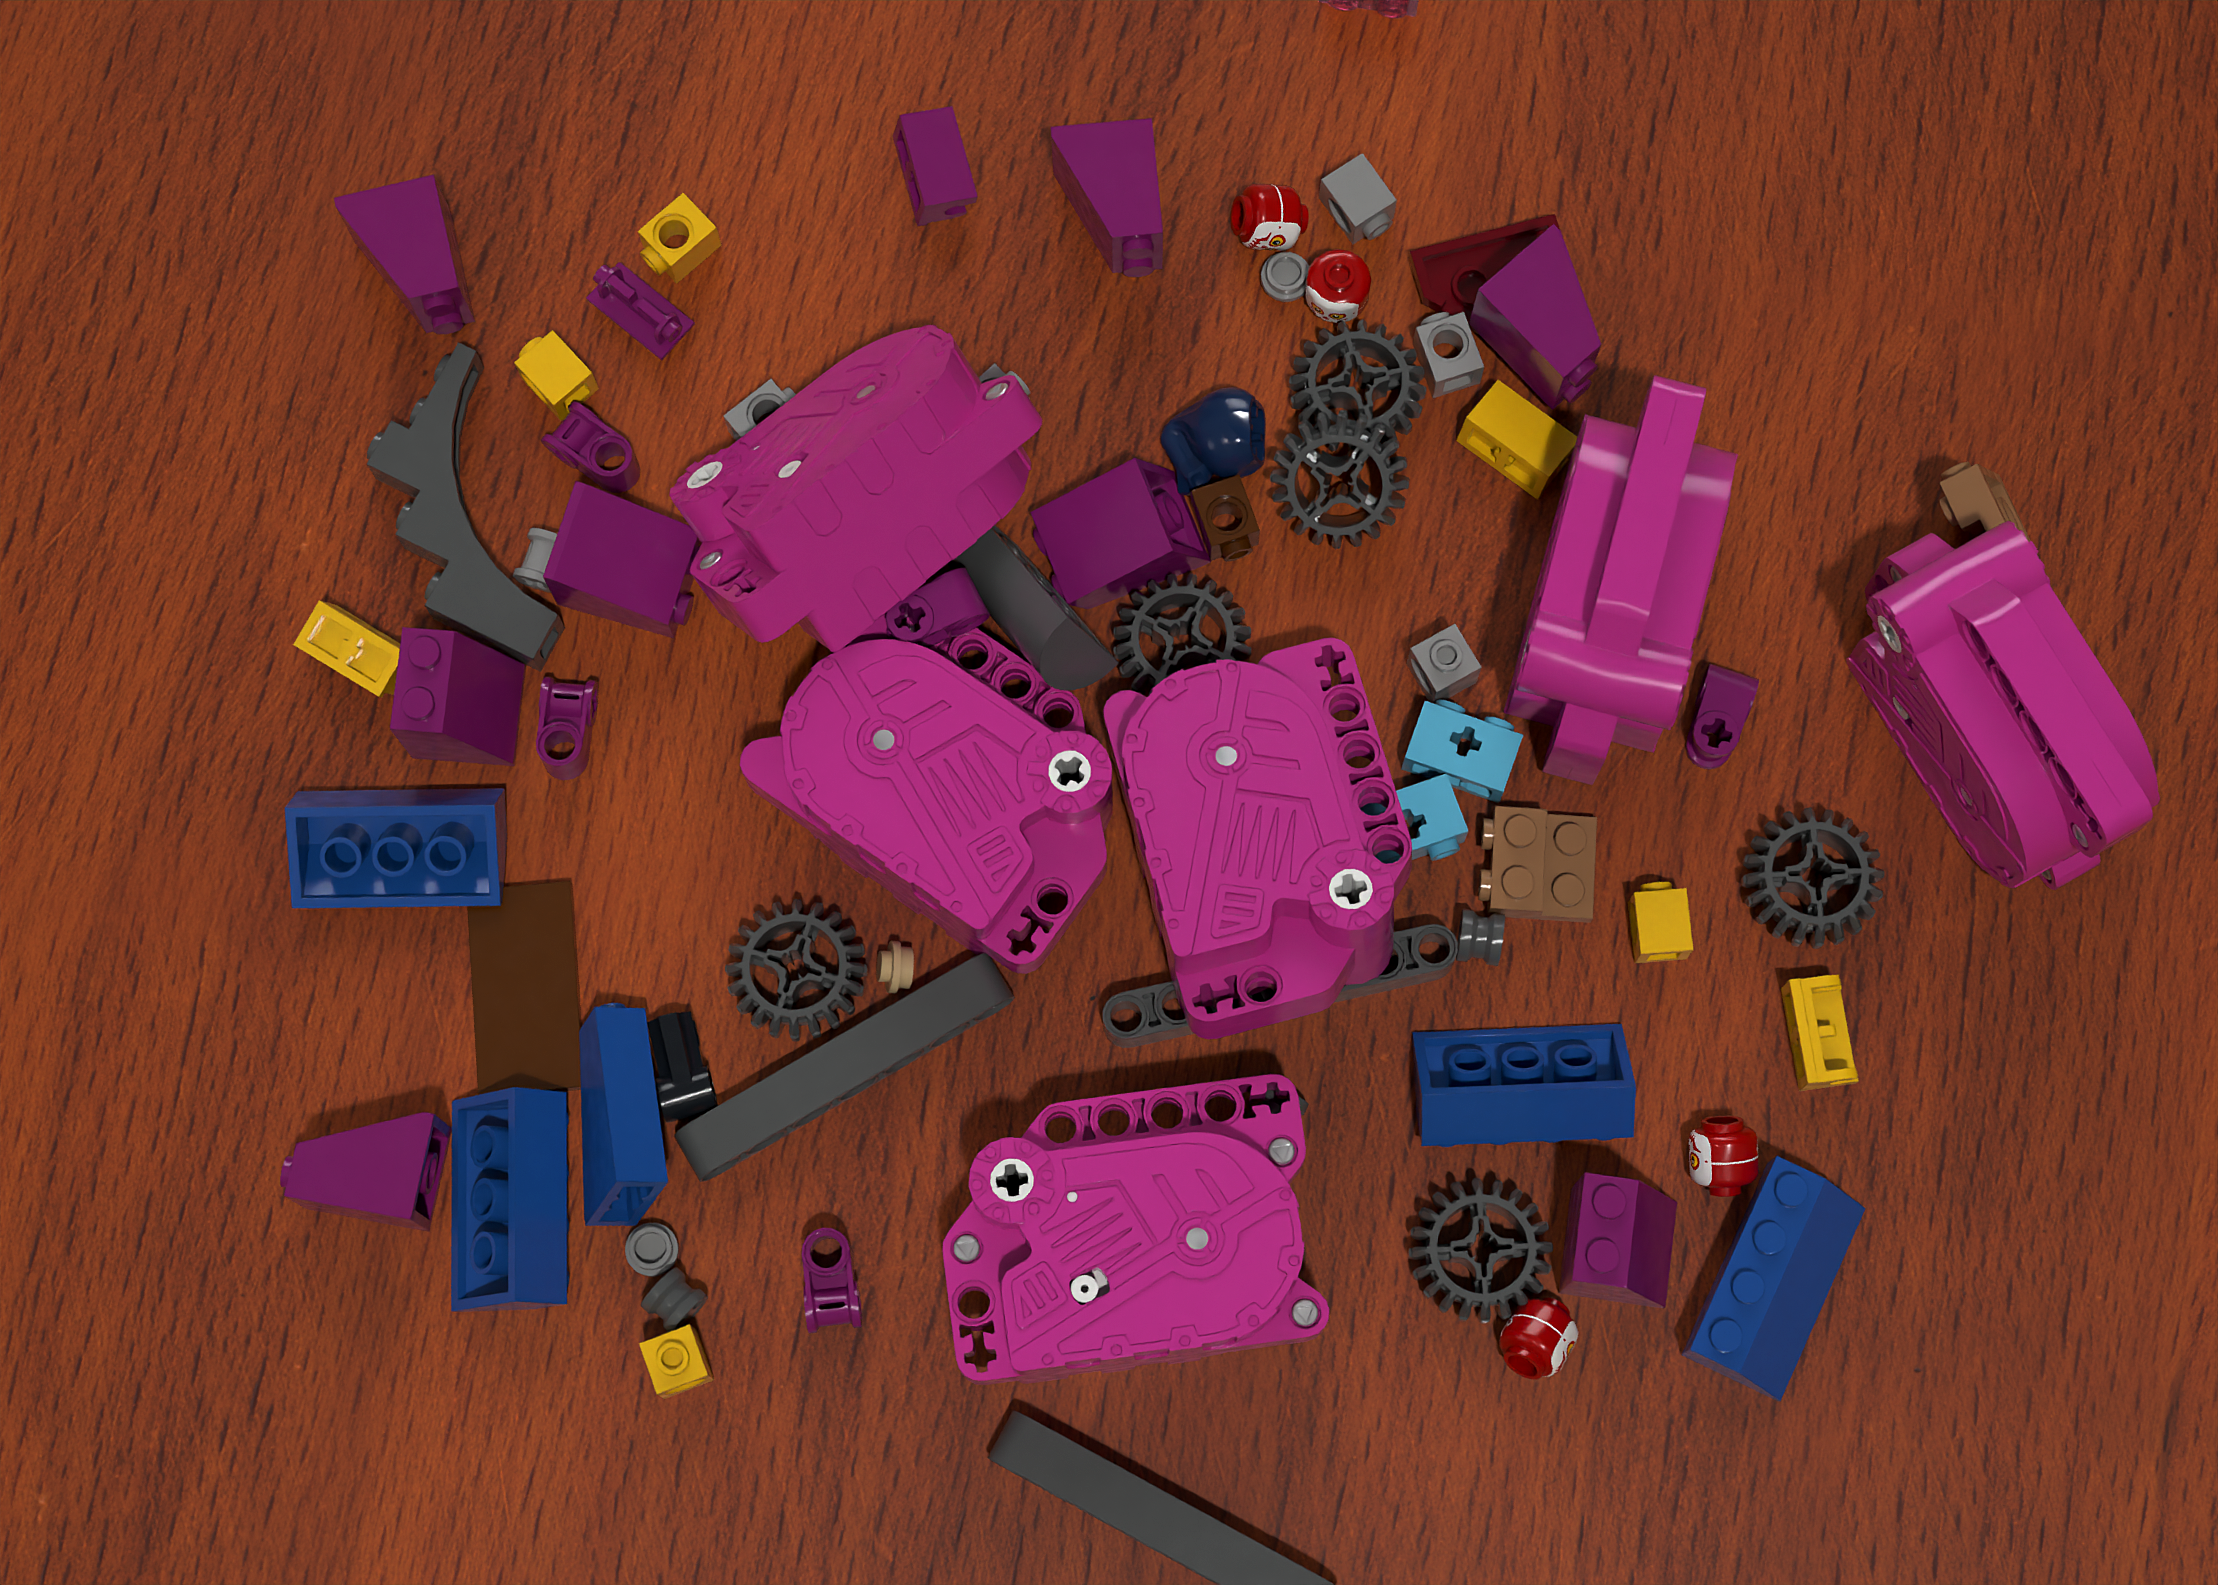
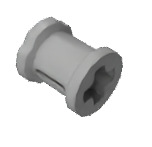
[513,528,557,593]

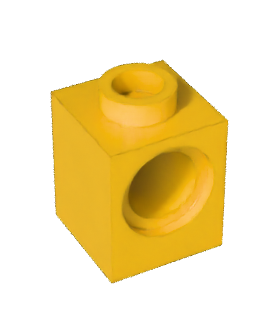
[638,193,721,284]
[514,330,599,421]
[1628,882,1693,963]
[639,1324,714,1399]

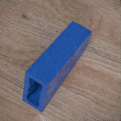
[579,1003,668,1226]

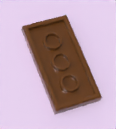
[467,881,582,1095]

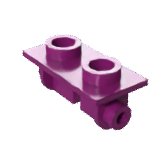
[586,262,695,361]

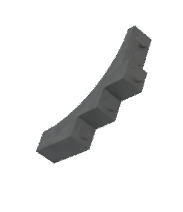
[367,342,565,672]

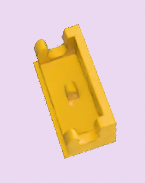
[1456,380,1577,500]
[293,600,400,697]
[1781,975,1859,1091]

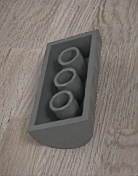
[947,525,1119,690]

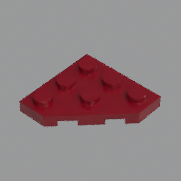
[1409,214,1560,335]

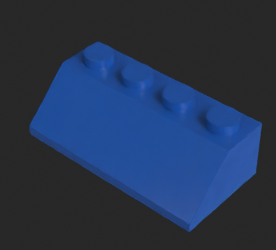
[285,788,507,908]
[1412,1024,1636,1147]
[451,1087,569,1312]
[1681,1156,1866,1402]

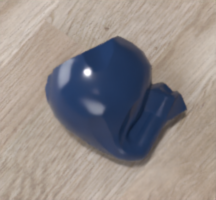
[1160,387,1266,496]

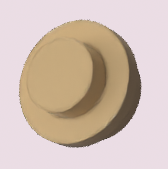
[876,941,914,993]

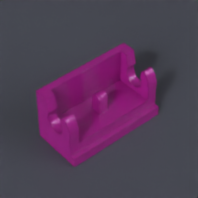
[893,106,978,227]

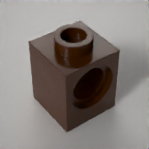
[1190,475,1260,561]

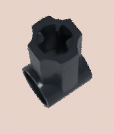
[647,1011,718,1123]

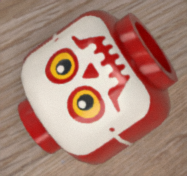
[1230,183,1309,251]
[1305,249,1372,323]
[1689,1116,1759,1197]
[1499,1298,1579,1380]

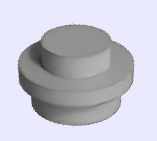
[1261,252,1309,302]
[625,1223,679,1277]

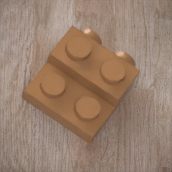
[1939,462,2031,542]
[1478,806,1597,923]

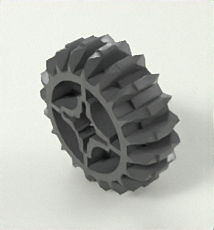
[1289,319,1426,452]
[1270,410,1410,549]
[1113,574,1252,696]
[1741,807,1885,949]
[725,899,868,1041]
[1408,1178,1553,1324]

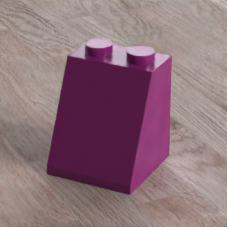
[1051,118,1163,277]
[334,174,475,334]
[1469,224,1601,410]
[1030,458,1211,609]
[543,481,702,638]
[390,627,526,766]
[280,1112,452,1232]
[1559,1172,1677,1308]

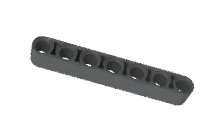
[1103,924,1458,1048]
[674,953,1015,1182]
[987,1410,1335,1585]

